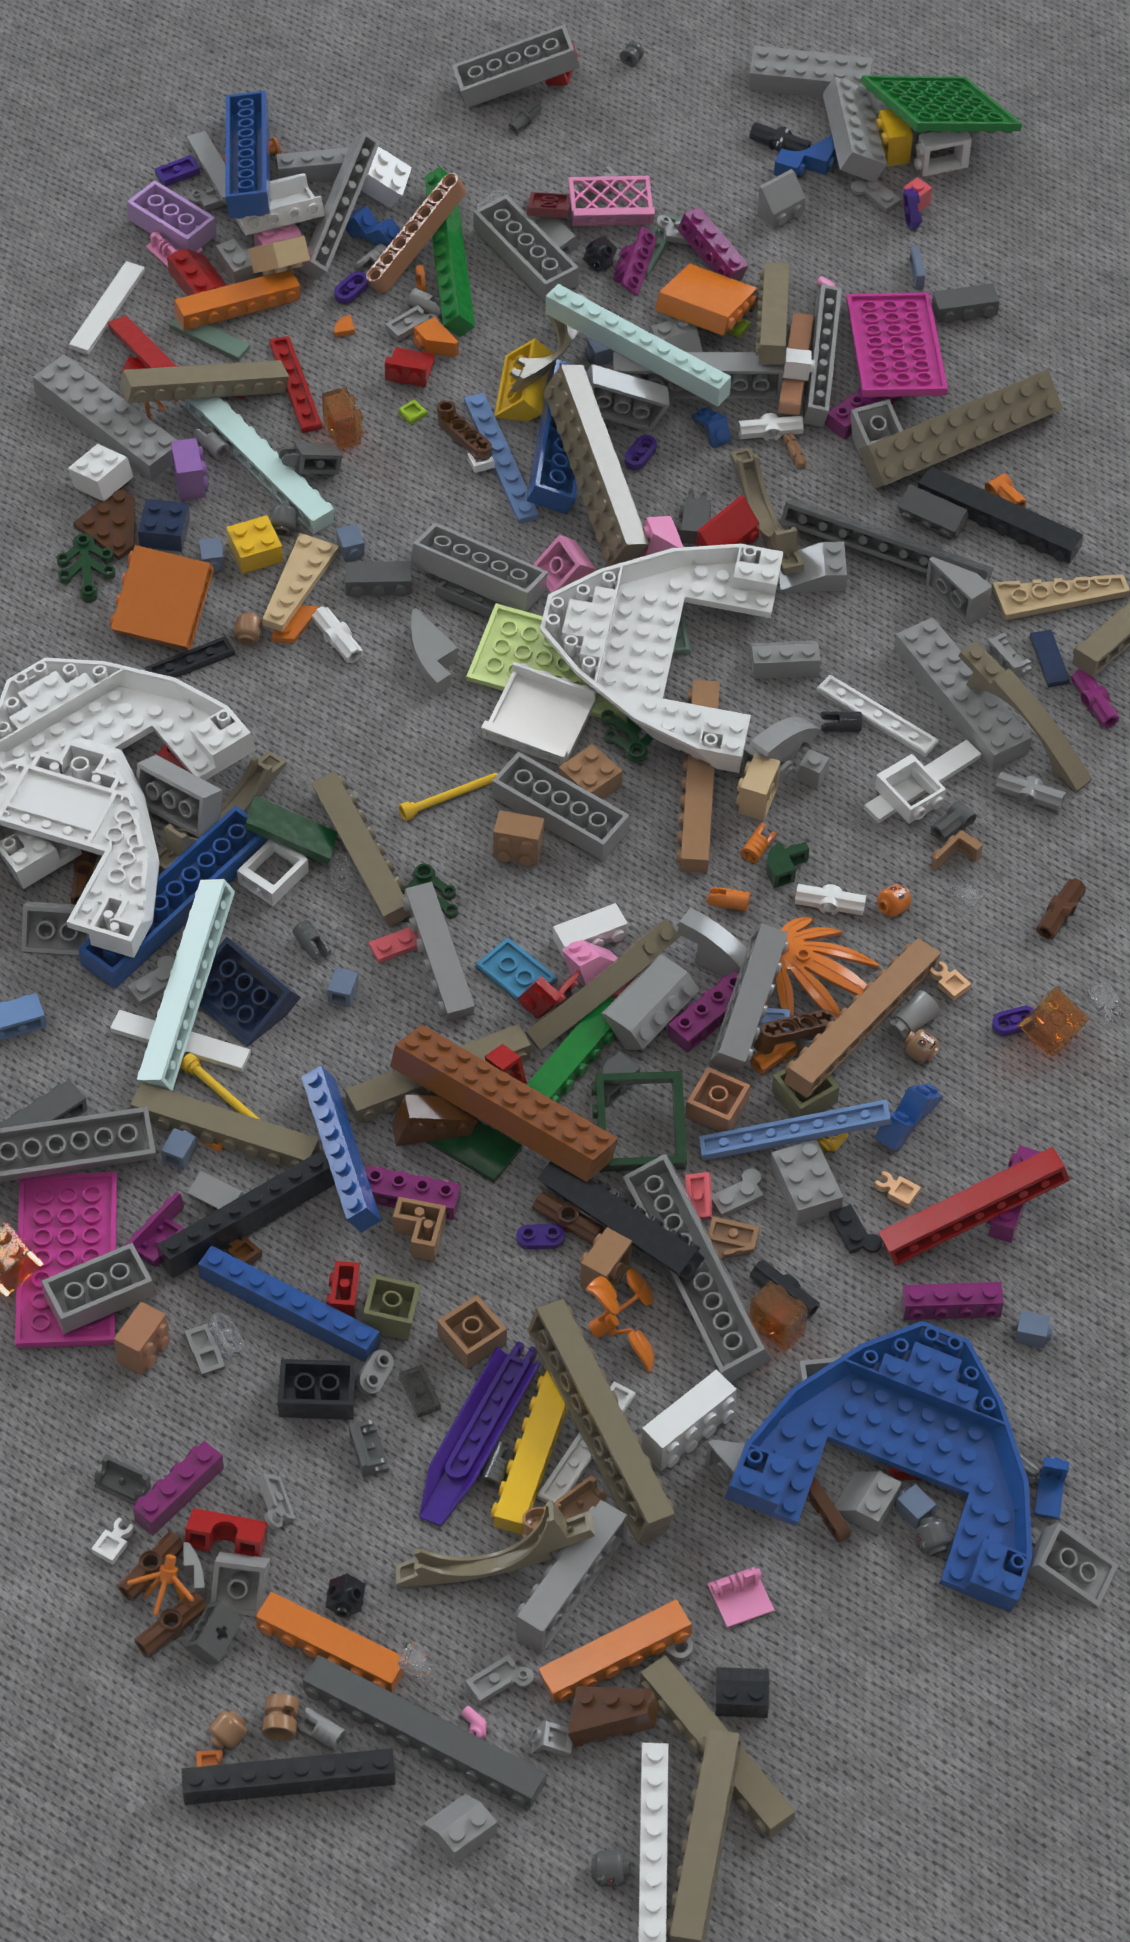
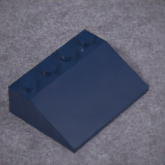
[199,936,301,1047]

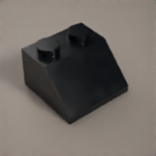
[715,1667,769,1718]

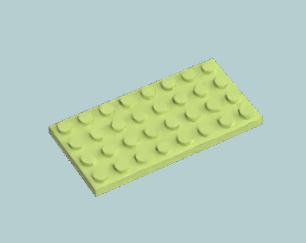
[466,604,627,723]

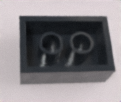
[278,1359,357,1420]

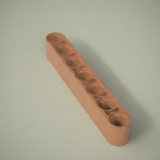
[366,173,466,294]
[778,312,814,416]

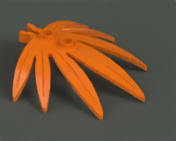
[765,917,879,1020]

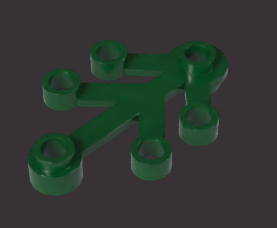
[56,534,116,603]
[601,710,654,763]
[401,863,458,922]

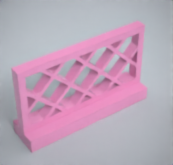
[568,176,655,226]

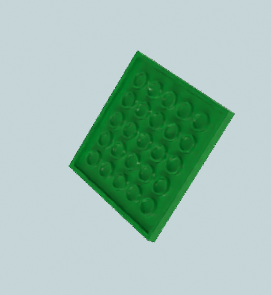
[860,75,1022,133]

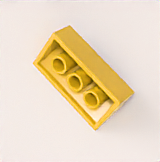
[494,338,552,422]

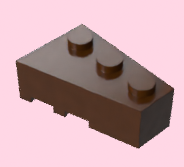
[392,1095,478,1146]
[567,1686,659,1747]

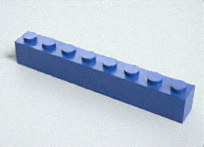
[301,1065,381,1233]
[198,1245,380,1362]

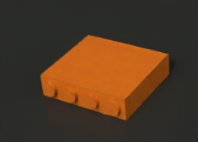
[655,263,758,336]
[110,545,214,651]

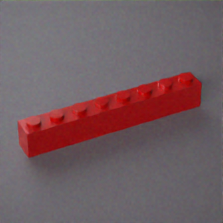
[878,1147,1070,1266]

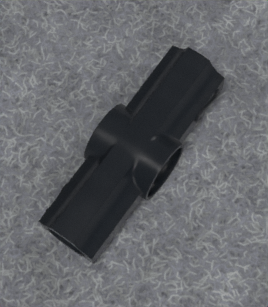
[749,122,812,153]
[750,1260,820,1320]

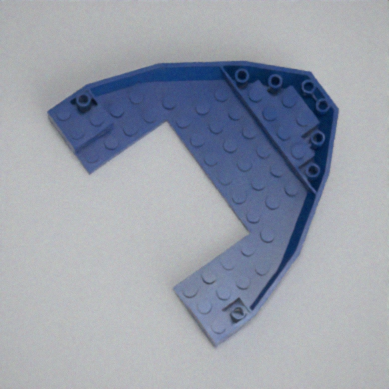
[724,1321,1032,1612]

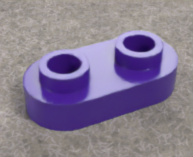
[903,188,922,230]
[334,272,369,304]
[624,435,657,470]
[992,1006,1038,1036]
[516,1224,565,1249]

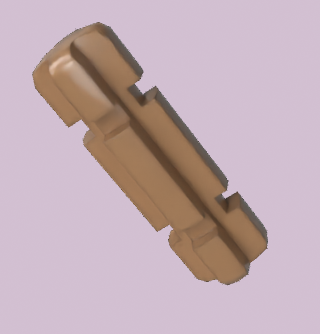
[783,433,807,469]

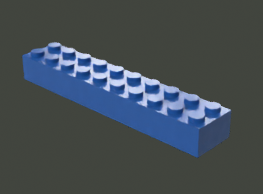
[225,91,270,219]
[79,805,269,989]

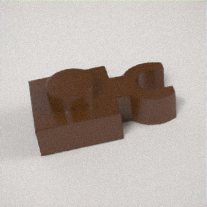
[225,1238,262,1265]

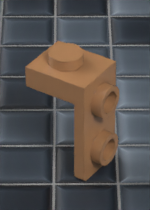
[931,830,983,872]

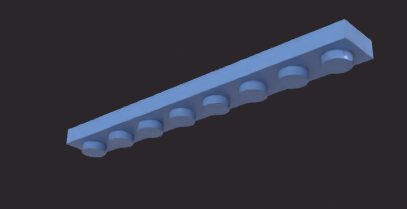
[464,393,539,524]
[699,1099,892,1161]

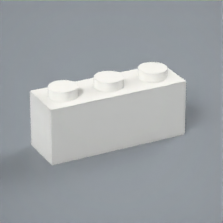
[553,903,628,958]

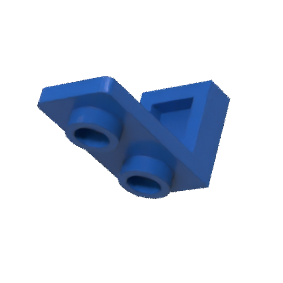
[691,407,732,448]
[1034,1457,1070,1520]

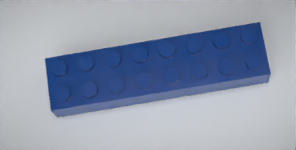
[527,359,588,514]

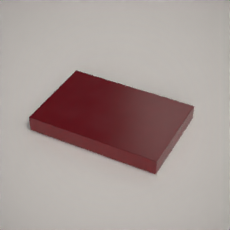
[527,192,570,218]

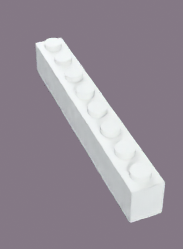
[638,1743,668,1942]

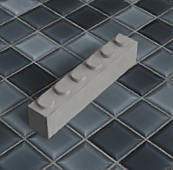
[402,882,475,1021]

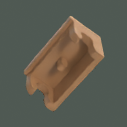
[554,1475,607,1519]

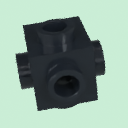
[583,235,618,272]
[325,1573,366,1618]

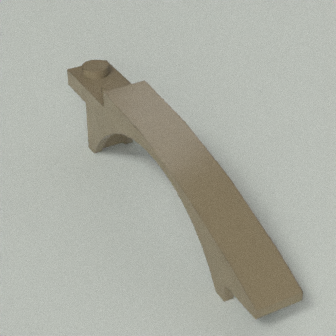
[509,294,587,393]
[730,448,804,575]
[958,640,1092,793]
[157,751,287,873]
[525,918,680,1051]
[396,1500,595,1587]

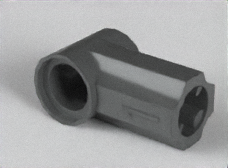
[931,801,977,842]

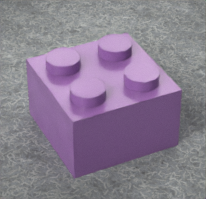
[171,438,208,501]

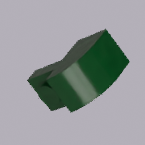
[766,842,809,888]

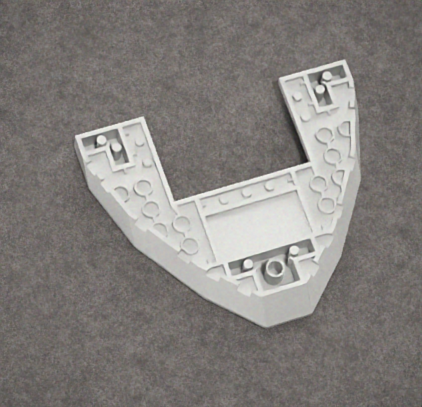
[540,544,783,773]
[0,658,256,889]
[0,738,160,958]

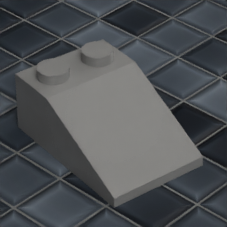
[779,542,847,592]
[925,557,992,626]
[1027,1522,1118,1608]

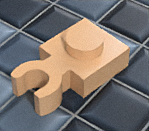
[929,961,971,1001]
[875,1171,921,1209]

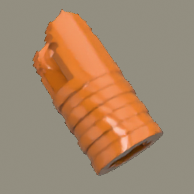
[741,822,777,863]
[706,887,751,912]

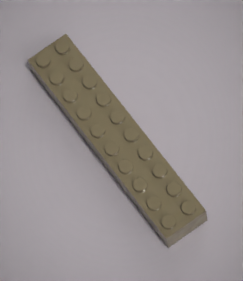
[544,365,649,567]
[859,369,1063,489]
[527,1299,675,1544]

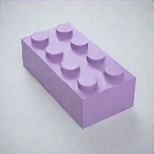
[127,180,216,252]

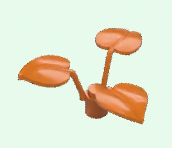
[586,1268,654,1374]

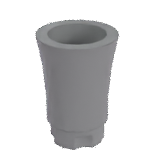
[888,990,941,1041]

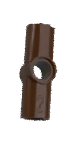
[71,849,97,904]
[1036,878,1086,939]
[532,1191,604,1245]
[117,1532,184,1601]
[134,1591,207,1657]

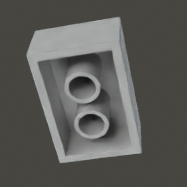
[770,1139,843,1225]

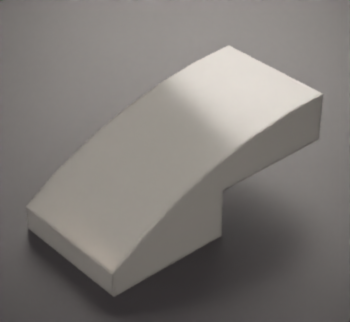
[184,1323,225,1375]
[183,1542,206,1598]

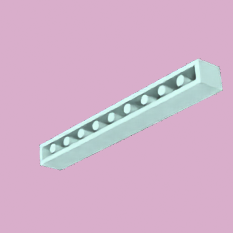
[545,284,731,407]
[185,397,334,534]
[137,879,235,1092]

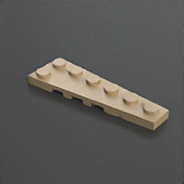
[262,533,339,632]
[992,574,1130,621]

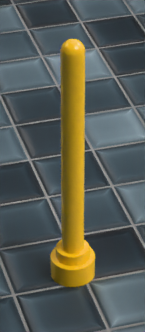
[398,773,497,821]
[180,1053,259,1119]

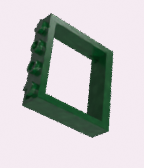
[591,1071,687,1172]

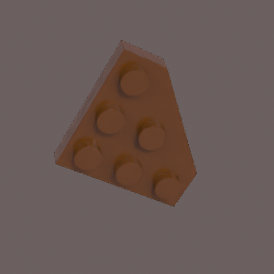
[73,488,135,560]

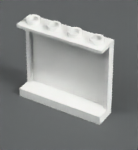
[235,173,325,235]
[481,662,597,765]

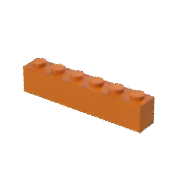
[174,269,300,331]
[256,1592,407,1693]
[538,1599,692,1703]

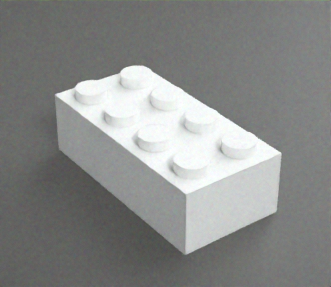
[641,1370,737,1471]

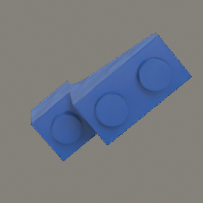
[774,135,837,180]
[345,206,401,247]
[874,1083,943,1150]

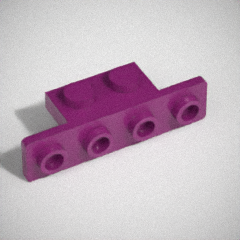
[613,226,657,296]
[122,1192,185,1267]

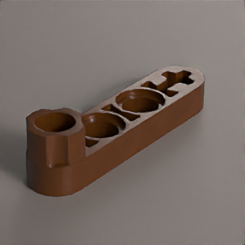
[437,400,492,460]
[754,1010,836,1054]
[808,1476,851,1543]

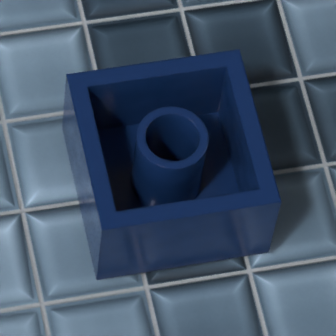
[138,499,190,552]

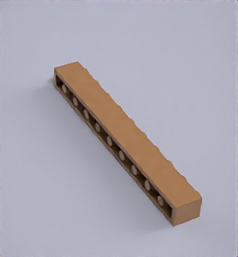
[676,680,720,873]
[784,938,941,1098]

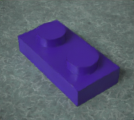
[155,155,200,187]

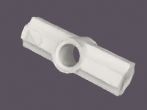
[738,413,804,441]
[312,606,363,663]
[795,884,866,916]

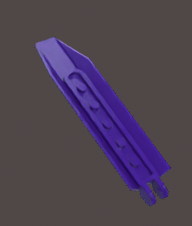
[419,1341,541,1527]

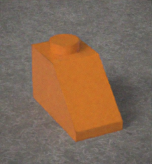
[413,317,459,357]

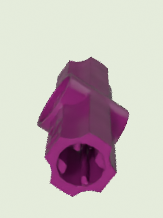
[1071,669,1120,729]

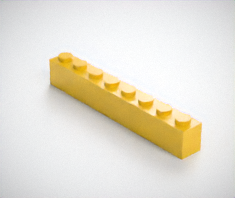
[491,1364,567,1535]

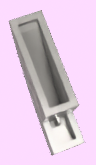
[411,608,458,696]
[749,717,821,763]
[678,908,747,977]

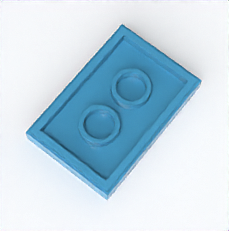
[475,937,558,1004]

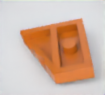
[272,605,319,643]

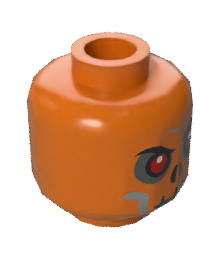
[877,884,911,917]

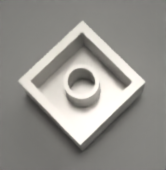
[361,147,411,208]
[68,444,133,501]

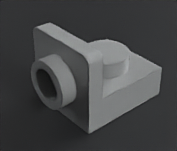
[530,1721,572,1757]

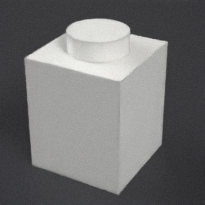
[783,348,815,381]

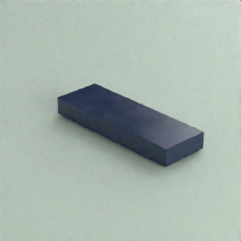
[1030,629,1070,688]

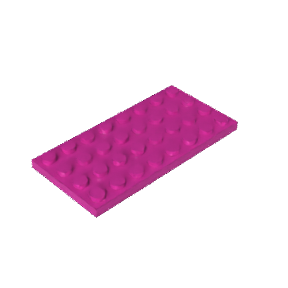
[846,293,948,398]
[15,1172,117,1348]

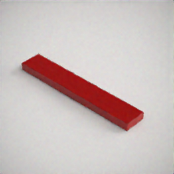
[107,315,177,368]
[269,335,322,433]

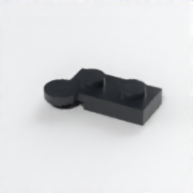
[829,1204,882,1254]

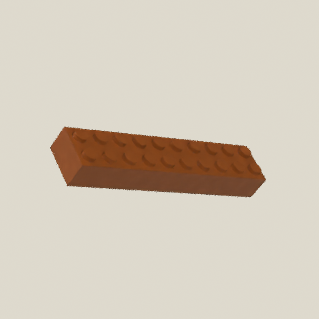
[390,1024,618,1182]

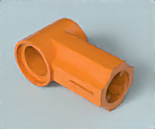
[984,473,1027,507]
[750,1041,798,1075]

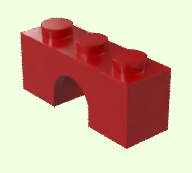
[185,1508,268,1557]

